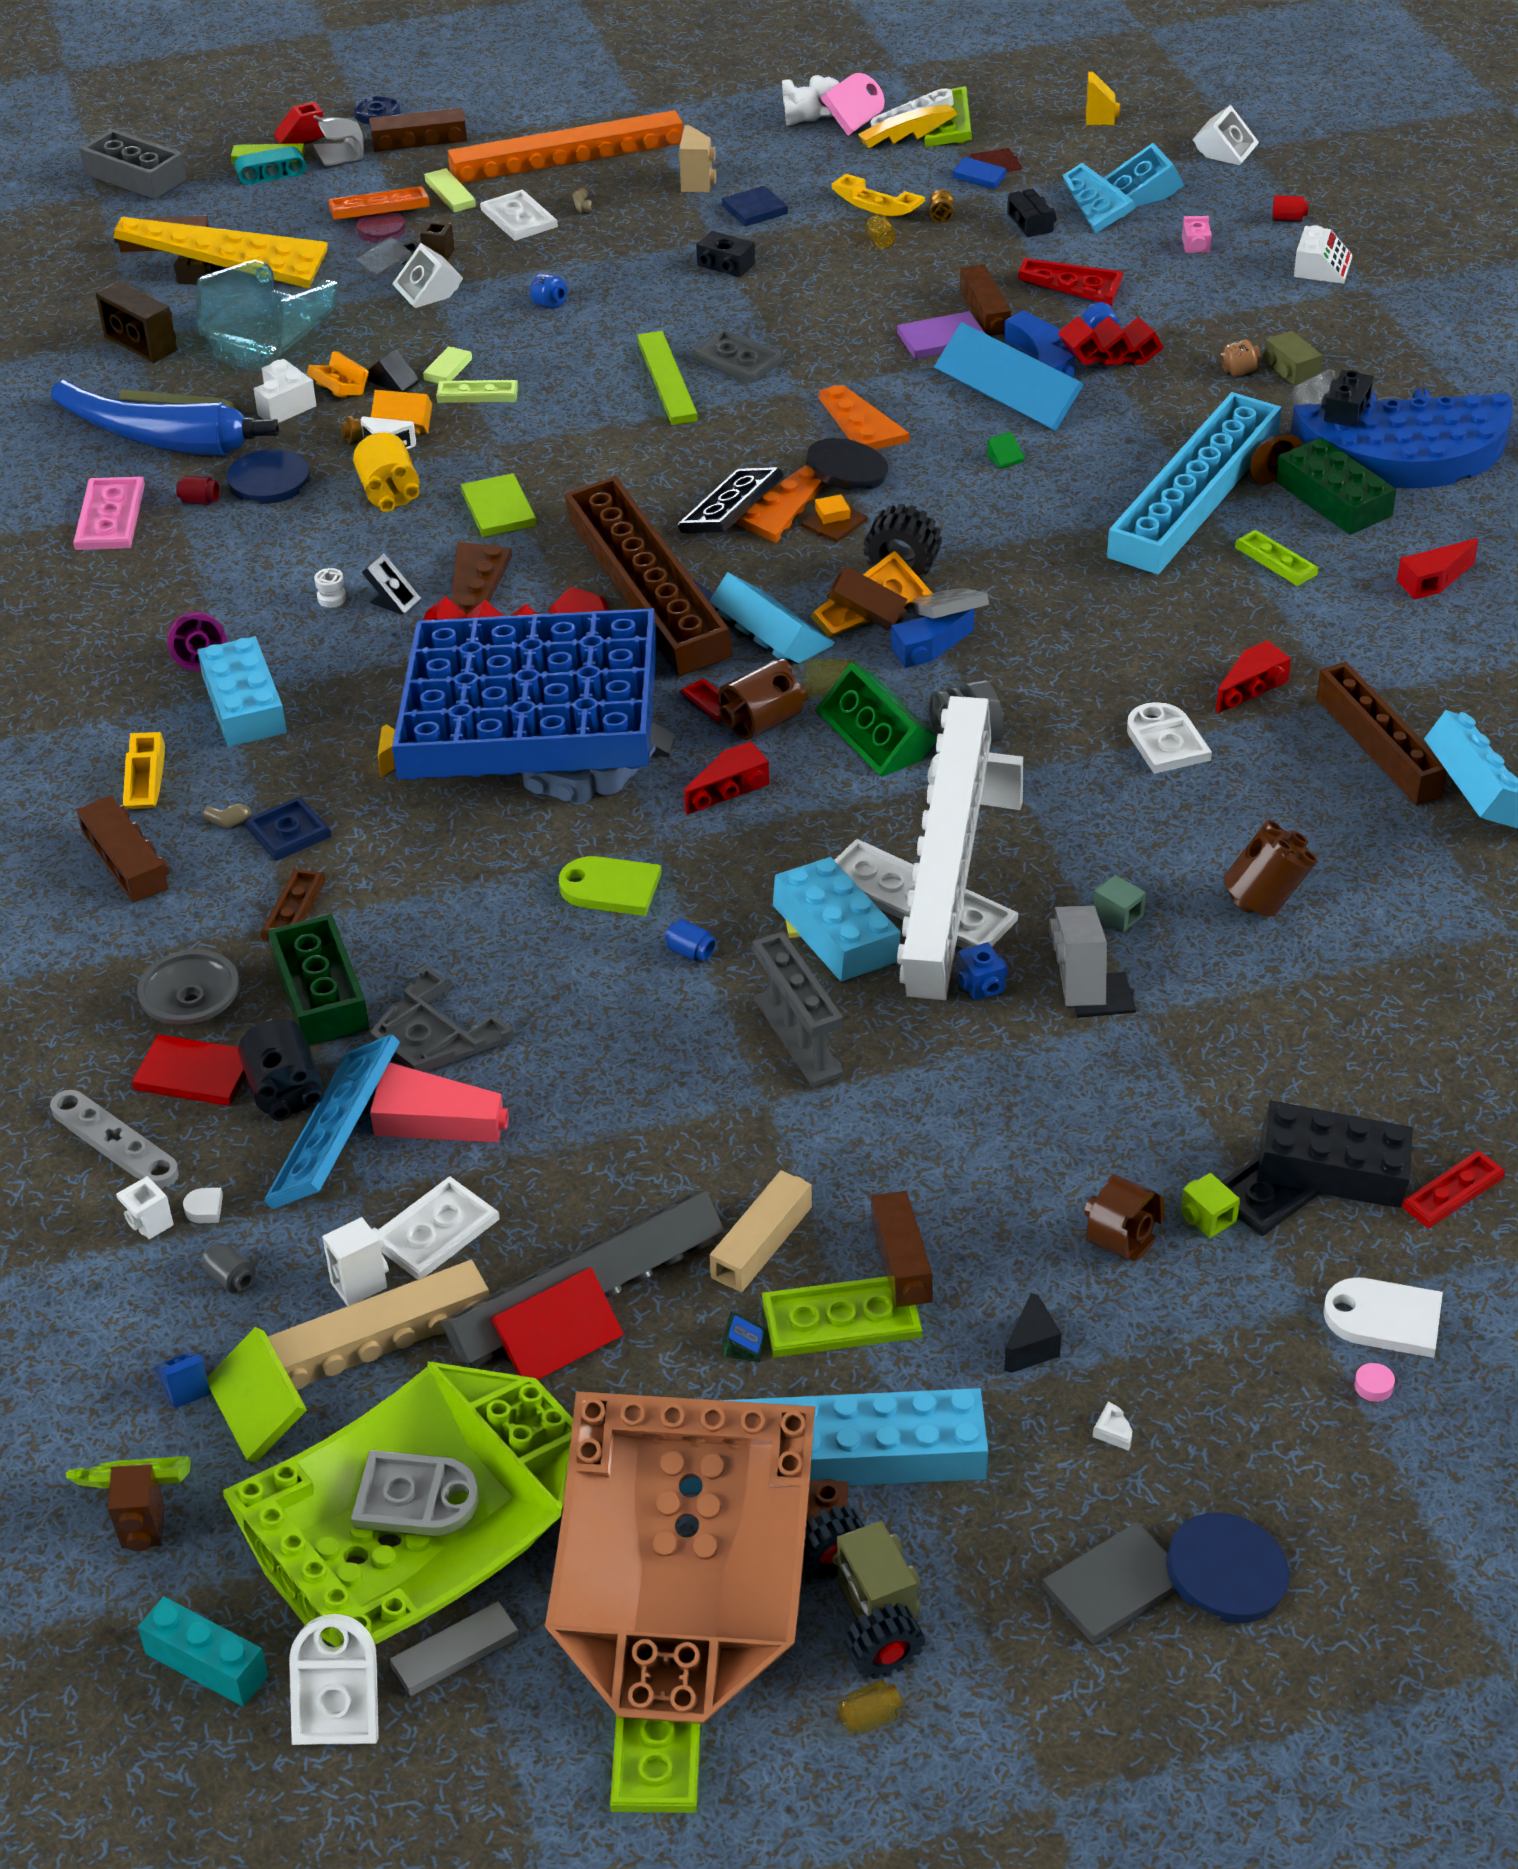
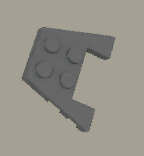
[370,966,514,1072]

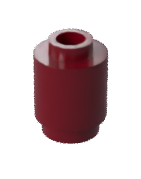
[176,476,220,505]

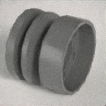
[929,679,1004,742]

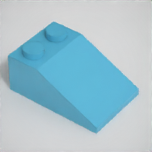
[1104,143,1184,207]

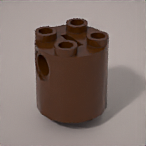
[718,659,808,740]
[1223,819,1318,917]

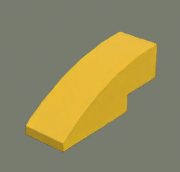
[123,732,165,809]

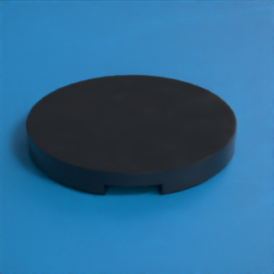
[806,438,888,490]

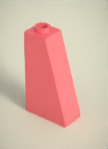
[370,1063,509,1143]

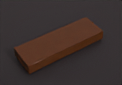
[261,868,326,941]

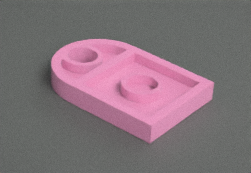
[820,73,884,136]

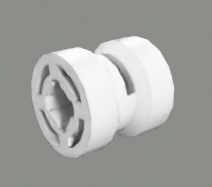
[314,568,346,608]

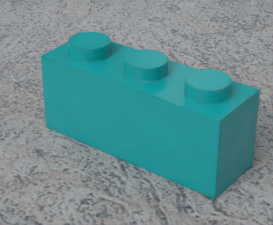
[137,1596,269,1707]

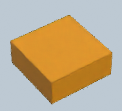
[815,494,850,524]

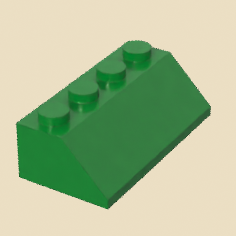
[815,662,937,777]

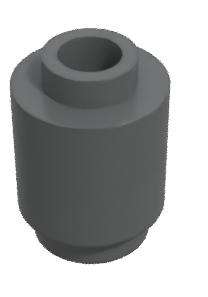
[202,1243,256,1294]

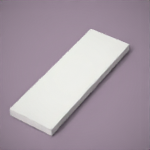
[834,839,1018,949]

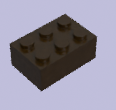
[95,280,177,363]

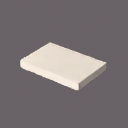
[480,190,558,241]
[378,1176,500,1280]

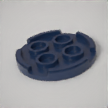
[227,449,310,504]
[1166,1513,1289,1623]

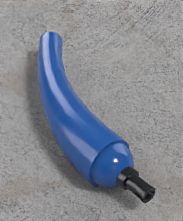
[51,380,279,456]

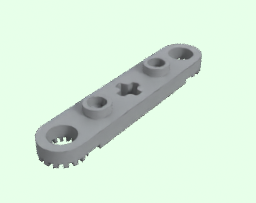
[50,1090,179,1189]

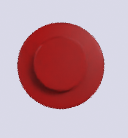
[1272,195,1309,221]

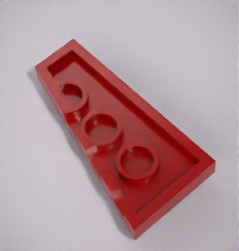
[1018,258,1123,306]

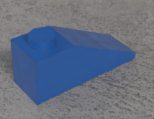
[891,608,975,668]

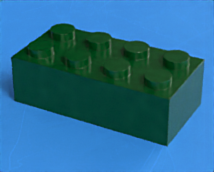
[1276,437,1397,535]
[267,914,370,1045]

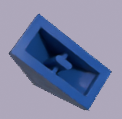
[155,1351,211,1408]

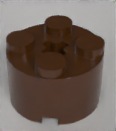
[1084,1174,1165,1261]

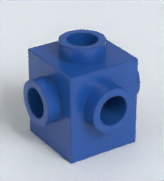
[957,942,1008,1001]

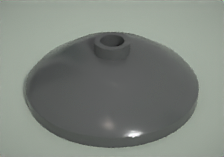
[137,950,239,1025]

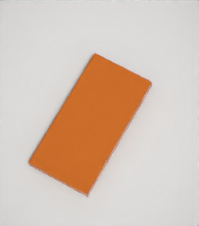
[328,186,430,220]

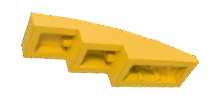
[858,105,958,148]

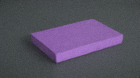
[897,311,985,359]

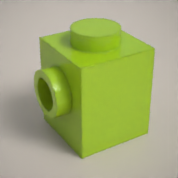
[1181,1173,1240,1238]

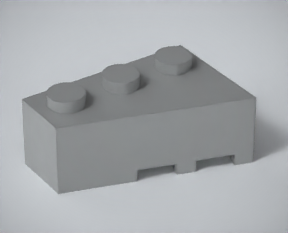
[1049,906,1107,1006]

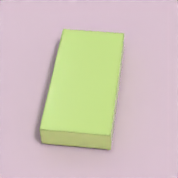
[423,346,472,383]

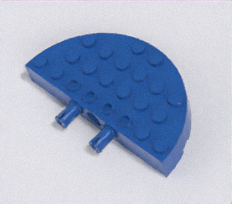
[1291,388,1513,489]

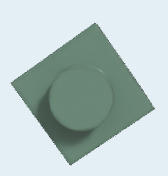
[1093,875,1146,932]

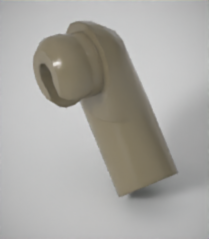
[203,803,252,829]

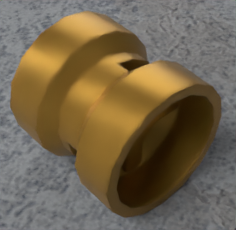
[930,190,954,223]

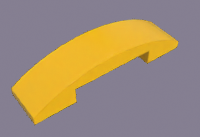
[831,174,925,216]

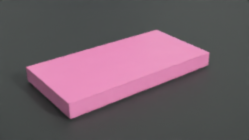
[73,477,145,550]

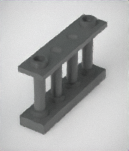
[752,931,844,1087]

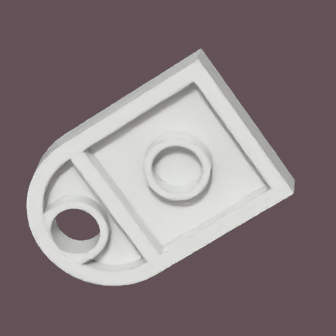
[1127,702,1212,774]
[927,752,1023,810]
[1324,1278,1443,1358]
[290,1614,379,1745]

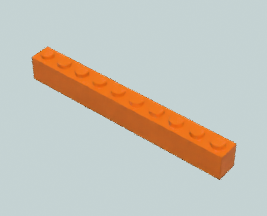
[448,110,684,183]

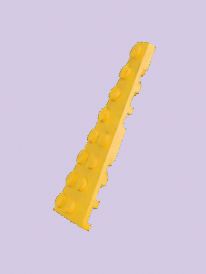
[114,217,328,288]

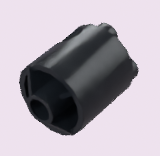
[238,1019,323,1121]

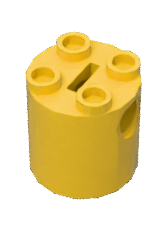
[353,433,420,512]

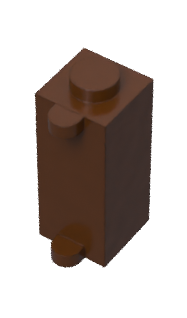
[827,566,908,630]

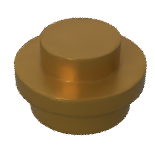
[341,416,362,444]

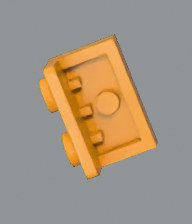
[306,351,368,398]

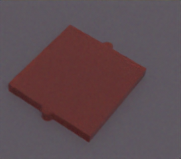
[969,148,1021,172]

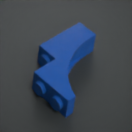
[1004,311,1075,378]

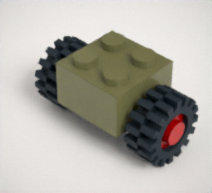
[803,1505,926,1679]

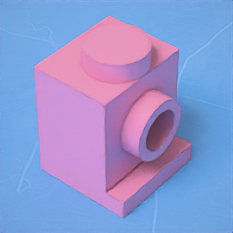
[1182,216,1212,253]

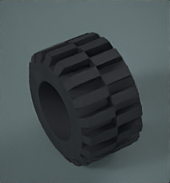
[863,504,942,579]

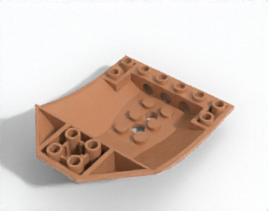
[544,1391,815,1724]

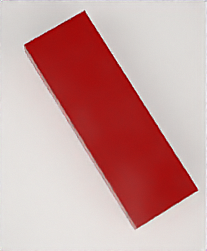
[1402,1150,1505,1229]

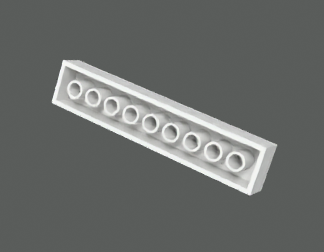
[897,696,991,1000]

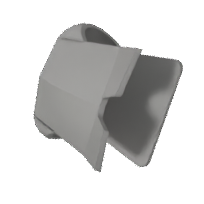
[313,115,364,166]

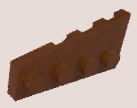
[451,541,512,614]

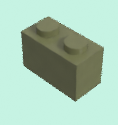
[1263,331,1323,386]

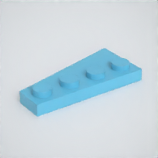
[1062,163,1136,233]

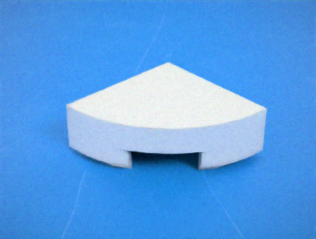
[1093,1402,1132,1451]

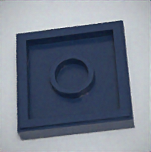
[722,185,788,226]
[245,796,331,861]

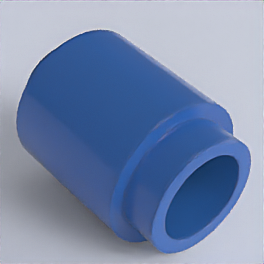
[665,919,716,962]

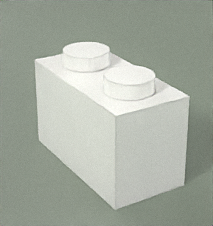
[322,1217,389,1306]

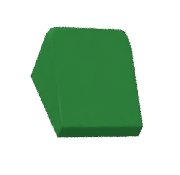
[987,432,1025,469]

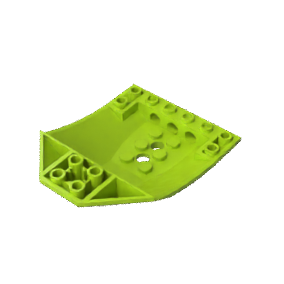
[223,1361,573,1647]

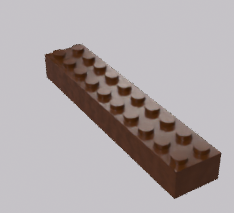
[564,476,733,676]

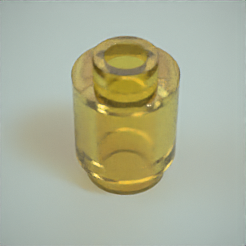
[865,214,896,249]
[837,1679,903,1735]

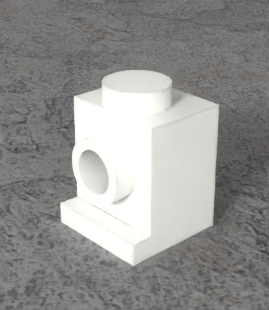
[116,1176,174,1239]

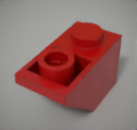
[274,102,325,144]

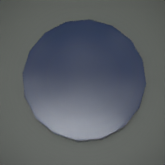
[354,95,400,124]

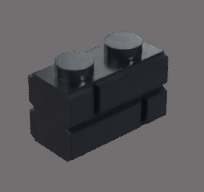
[1007,188,1057,237]

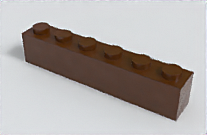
[1316,662,1447,805]

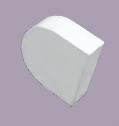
[183,1188,223,1223]

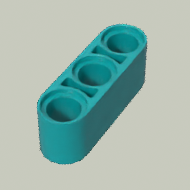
[234,146,306,185]

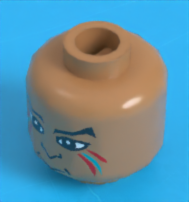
[1220,339,1261,377]

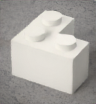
[253,359,316,423]

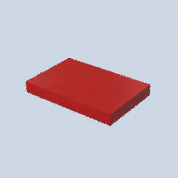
[132,1034,246,1106]
[490,1267,624,1380]

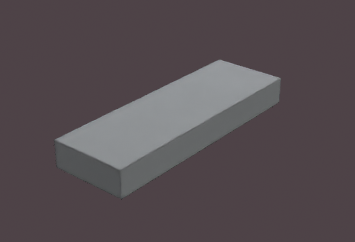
[390,1601,519,1697]

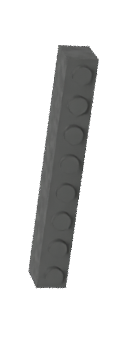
[440,1191,724,1366]

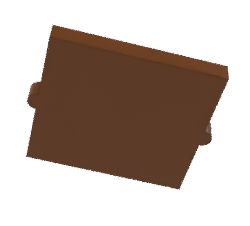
[801,507,868,543]

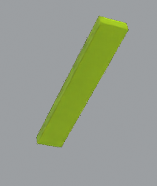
[637,331,698,425]

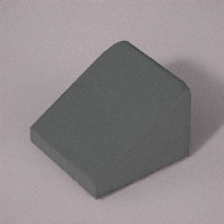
[650,721,675,757]

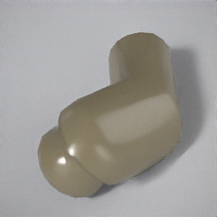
[573,188,592,214]

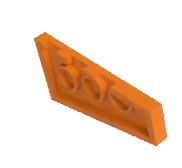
[819,385,910,450]
[735,465,826,543]

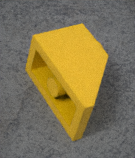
[1086,71,1120,125]

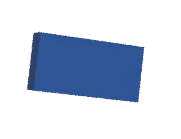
[953,157,1007,190]

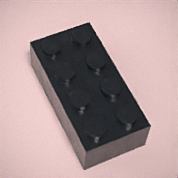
[1256,1100,1413,1208]

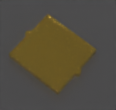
[805,658,856,696]

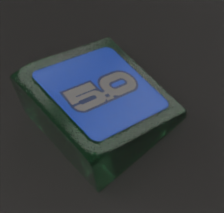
[722,1312,768,1362]

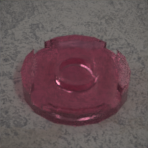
[356,212,406,243]

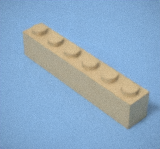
[268,1259,490,1390]

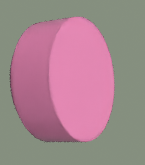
[1354,1363,1395,1402]

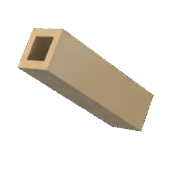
[710,1170,812,1293]

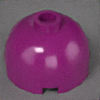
[167,611,227,671]

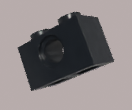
[696,231,755,277]

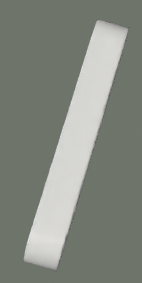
[870,88,954,127]

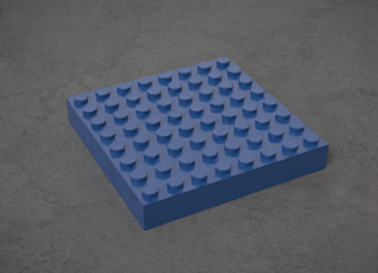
[392,608,657,780]

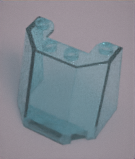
[196,260,338,372]

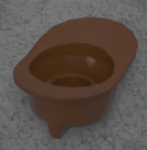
[1250,434,1303,485]

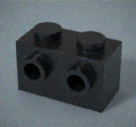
[1321,370,1374,428]

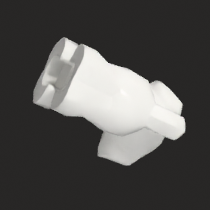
[782,75,839,126]

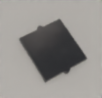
[1074,972,1136,1018]

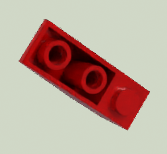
[1397,538,1479,600]
[1216,640,1291,713]
[684,741,769,815]

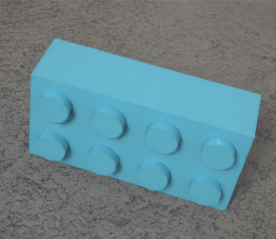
[197,636,287,747]
[773,857,901,982]

